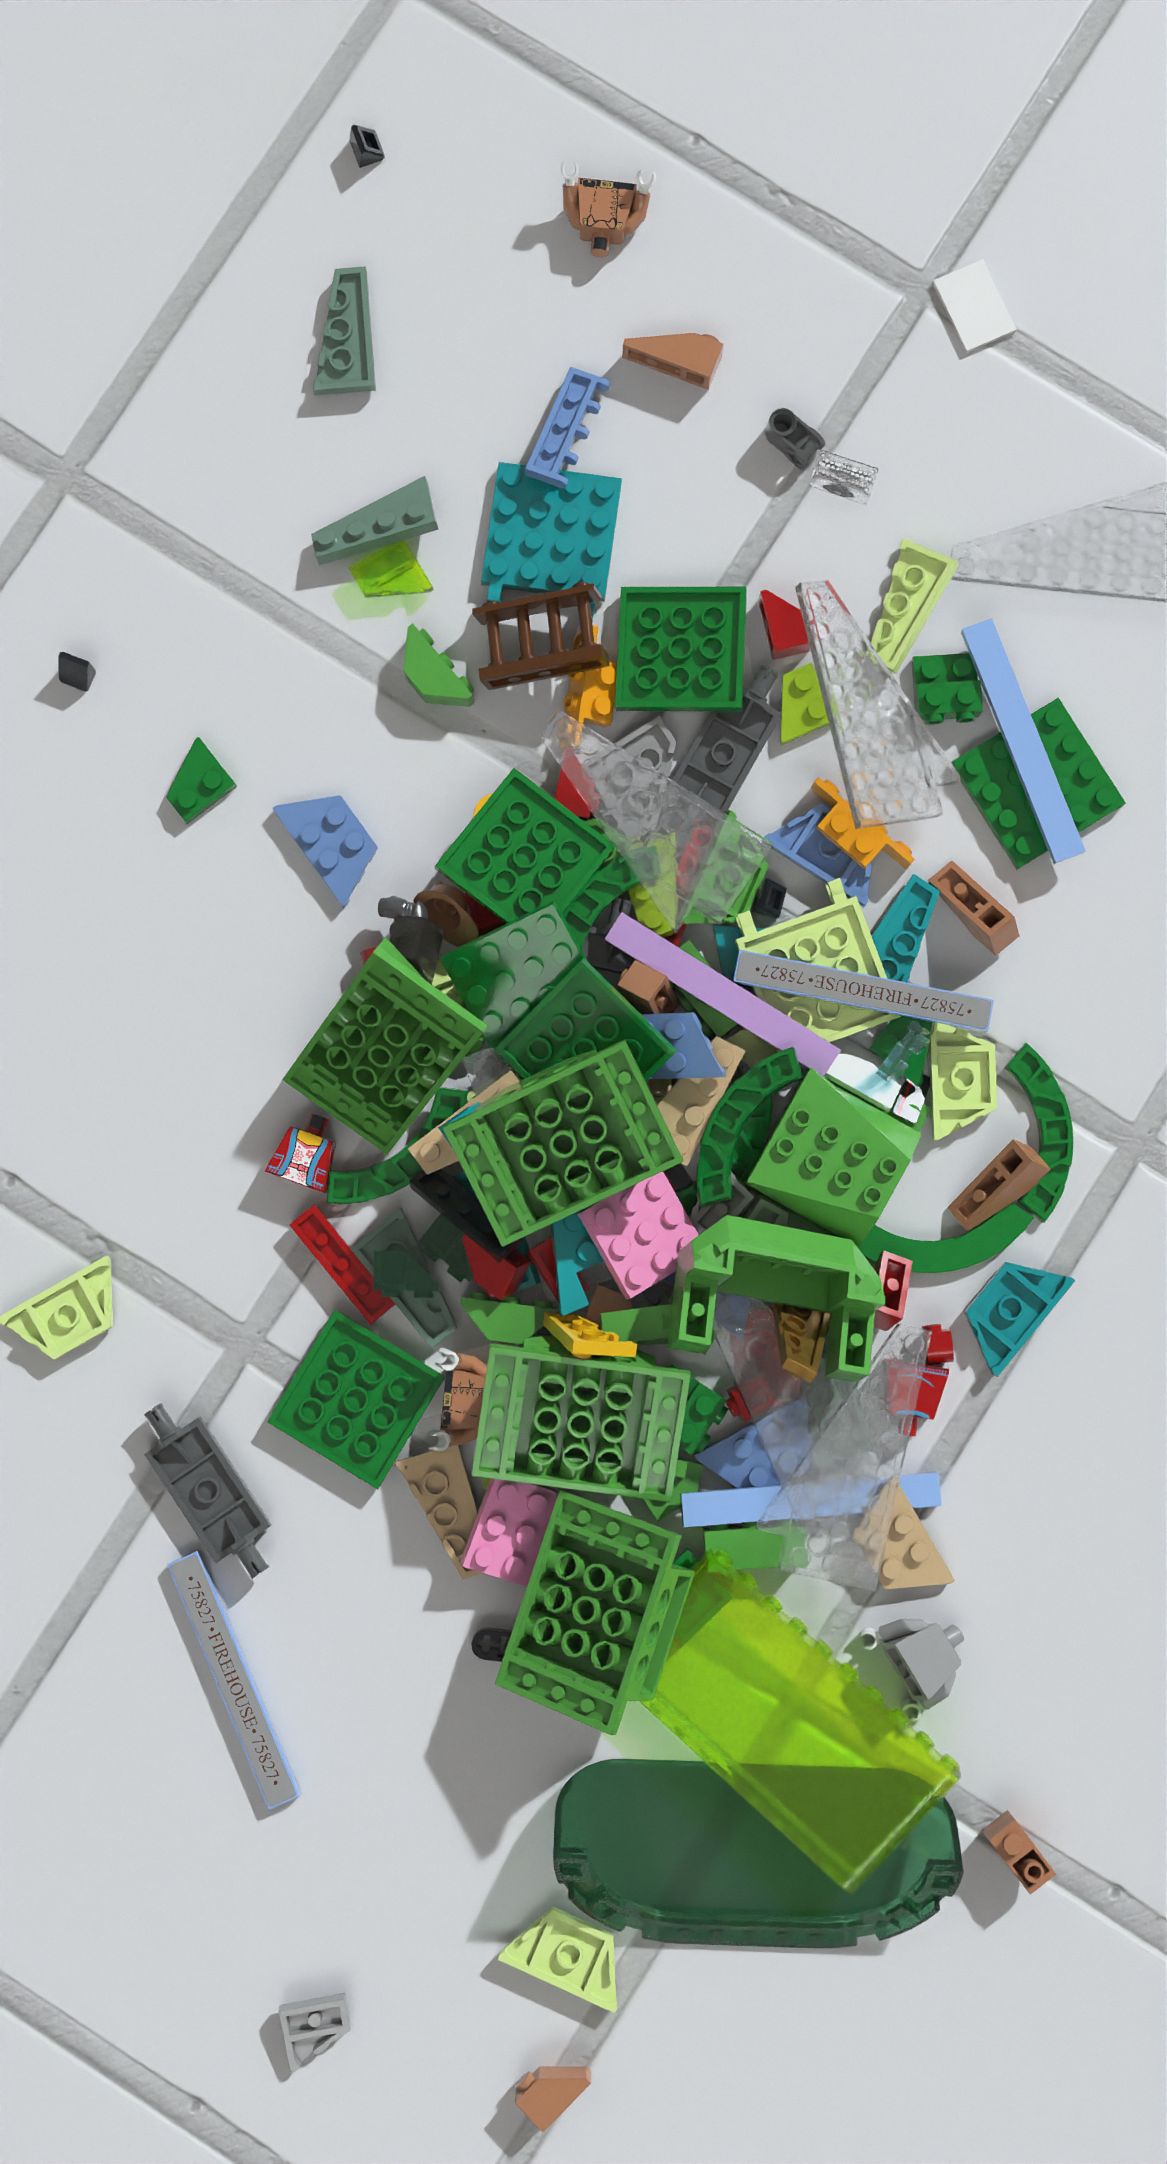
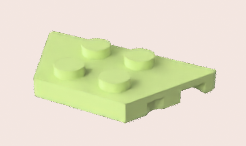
[929,1023,997,1141]
[0,1256,113,1359]
[498,1906,617,2013]

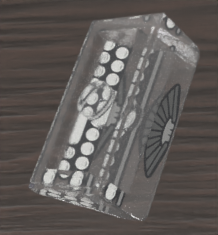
[809,450,879,504]

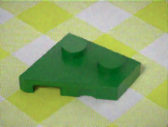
[166,737,237,824]
[870,1016,935,1087]

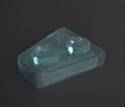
[876,1020,930,1082]

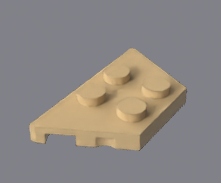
[850,1473,955,1590]

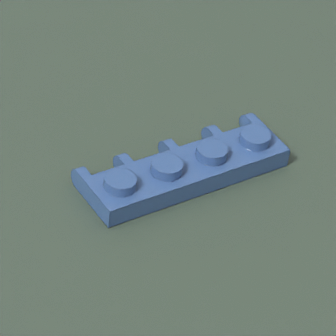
[525,367,611,488]

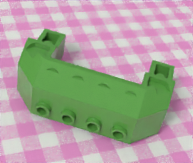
[667,1215,885,1383]

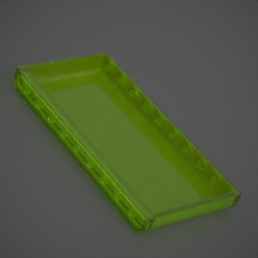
[639,1546,961,1894]

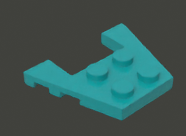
[551,1201,604,1317]

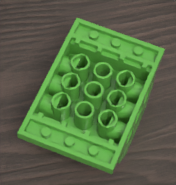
[282,937,488,1154]
[443,1040,684,1247]
[740,1067,932,1247]
[472,1335,691,1502]
[495,1490,695,1735]

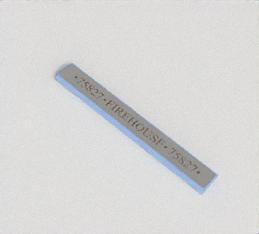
[733,950,994,1033]
[167,1550,301,1810]

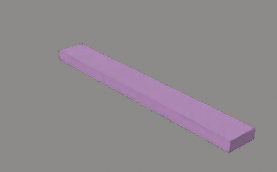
[605,912,841,1076]

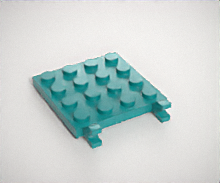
[481,462,622,623]

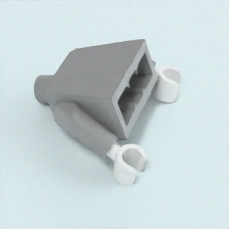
[859,1619,964,1722]

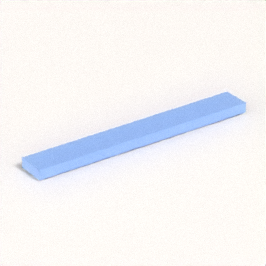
[961,618,1086,864]
[680,1472,941,1527]

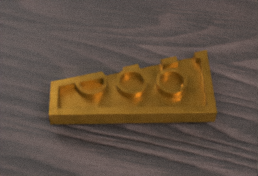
[772,1302,830,1383]

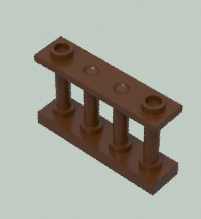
[472,582,610,690]

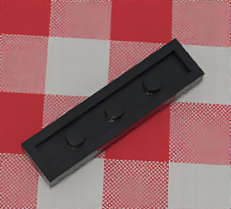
[409,1169,523,1263]

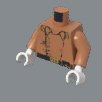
[560,161,656,257]
[428,1348,487,1451]

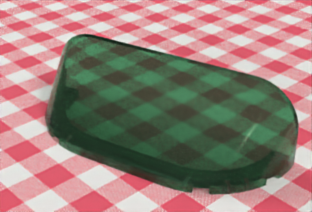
[553,1759,964,1948]

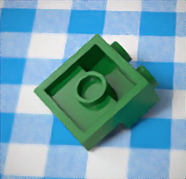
[911,653,983,725]
[669,1364,728,1455]

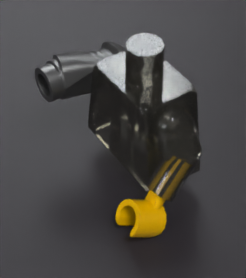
[378,896,445,985]

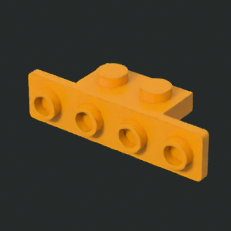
[558,624,617,752]
[811,778,915,869]

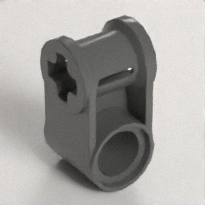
[765,408,825,469]

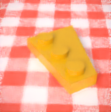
[543,1312,637,1359]

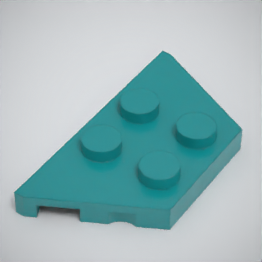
[964,1262,1076,1377]

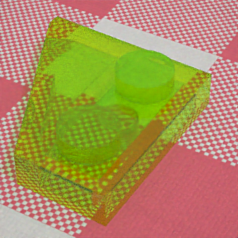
[348,540,434,598]

